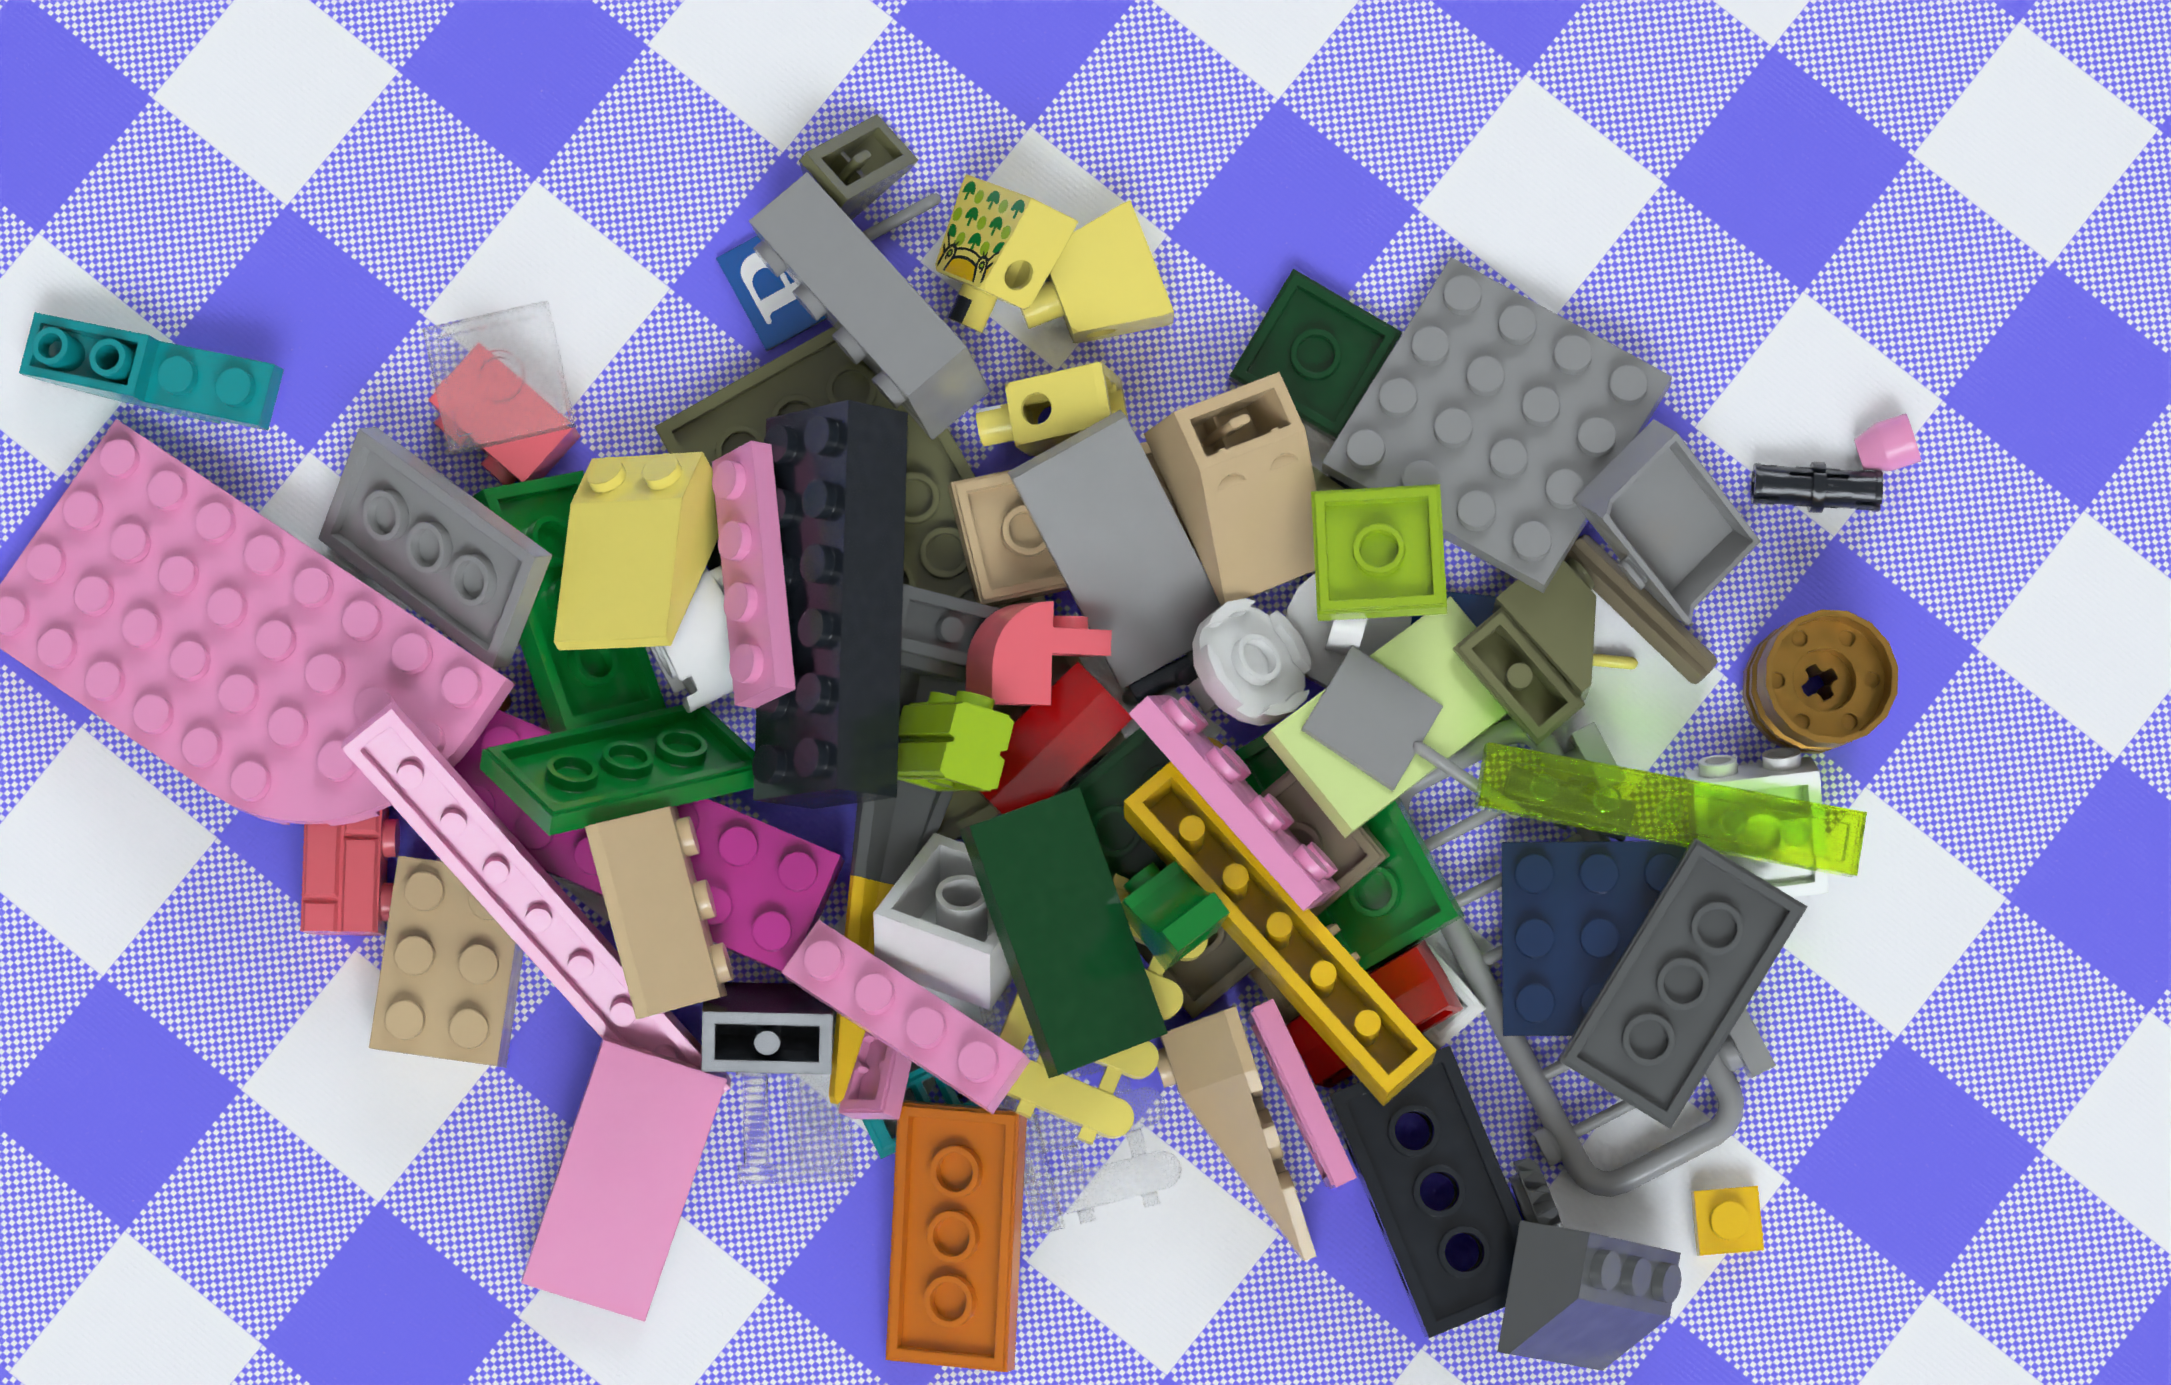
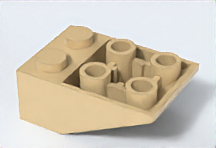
[1144,372,1317,606]

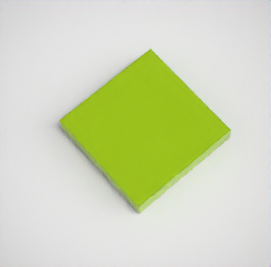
[1311,484,1447,621]

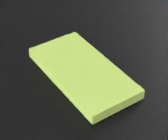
[1263,596,1508,838]

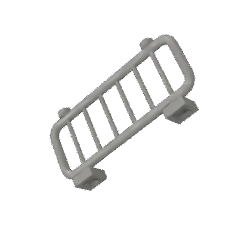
[1400,719,1776,1197]

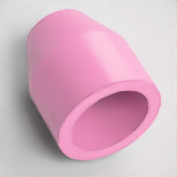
[1854,413,1922,471]

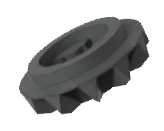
[1509,1158,1564,1228]

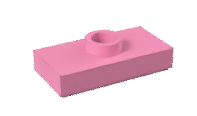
[838,1031,912,1120]

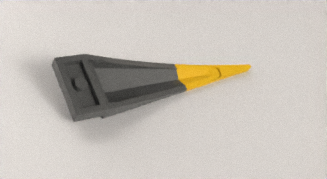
[828,584,1001,1104]

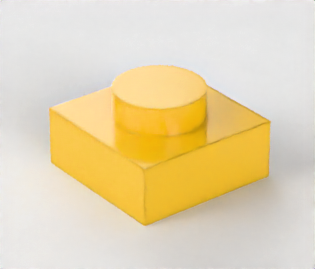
[1691,1186,1764,1256]

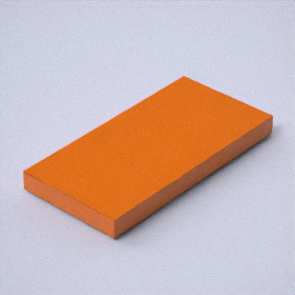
[886,1100,1027,1372]

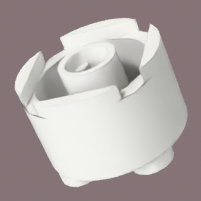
[649,566,733,713]

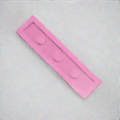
[712,440,796,709]
[781,920,1030,1114]

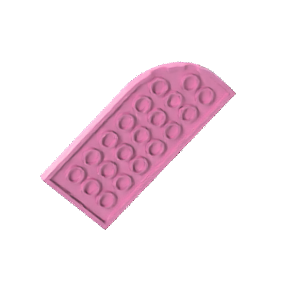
[0,419,515,826]

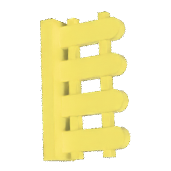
[998,874,1208,1145]

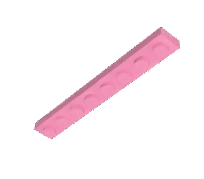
[341,701,731,1095]

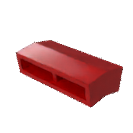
[978,662,1133,815]
[1286,940,1463,1088]

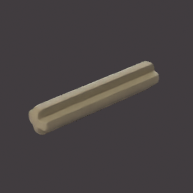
[1564,534,1718,684]

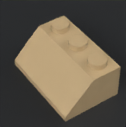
[585,806,733,1020]

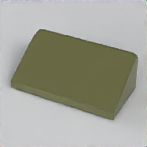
[1452,607,1585,746]

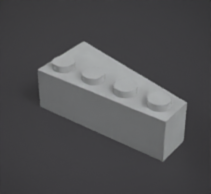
[749,172,990,440]

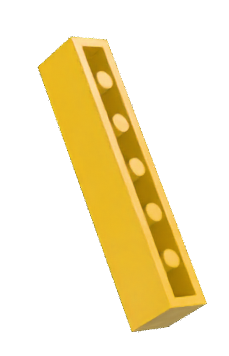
[1124,761,1437,1106]

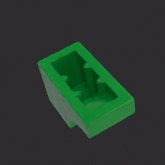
[1121,861,1230,971]

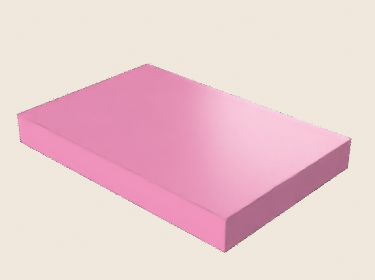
[1247,999,1357,1189]

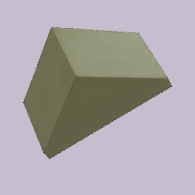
[799,114,918,220]

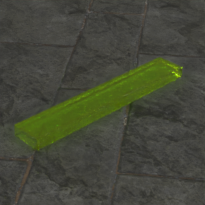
[1474,742,1867,878]

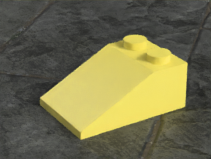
[554,452,719,651]

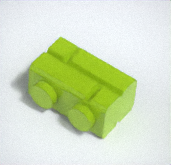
[897,691,1014,791]

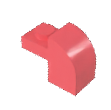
[965,601,1112,706]

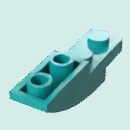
[19,312,284,431]

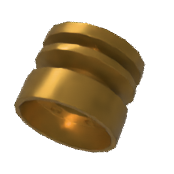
[1742,609,1898,754]

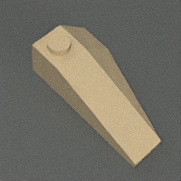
[1157,1006,1317,1261]

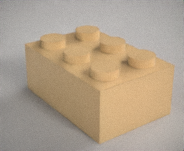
[369,855,524,1068]

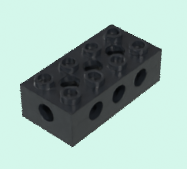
[1326,1045,1522,1338]

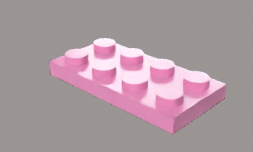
[1128,695,1340,911]

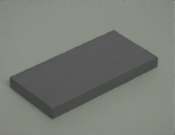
[1558,838,1808,1129]

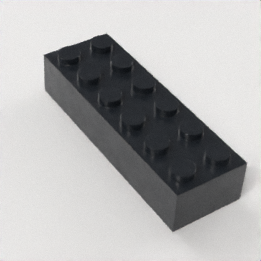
[752,400,908,809]

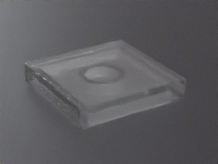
[422,300,576,455]

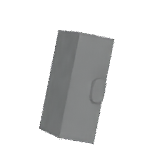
[1573,419,1761,626]

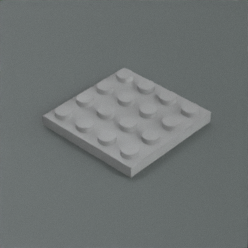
[1322,257,1672,593]

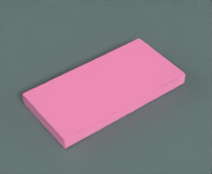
[521,1036,727,1322]

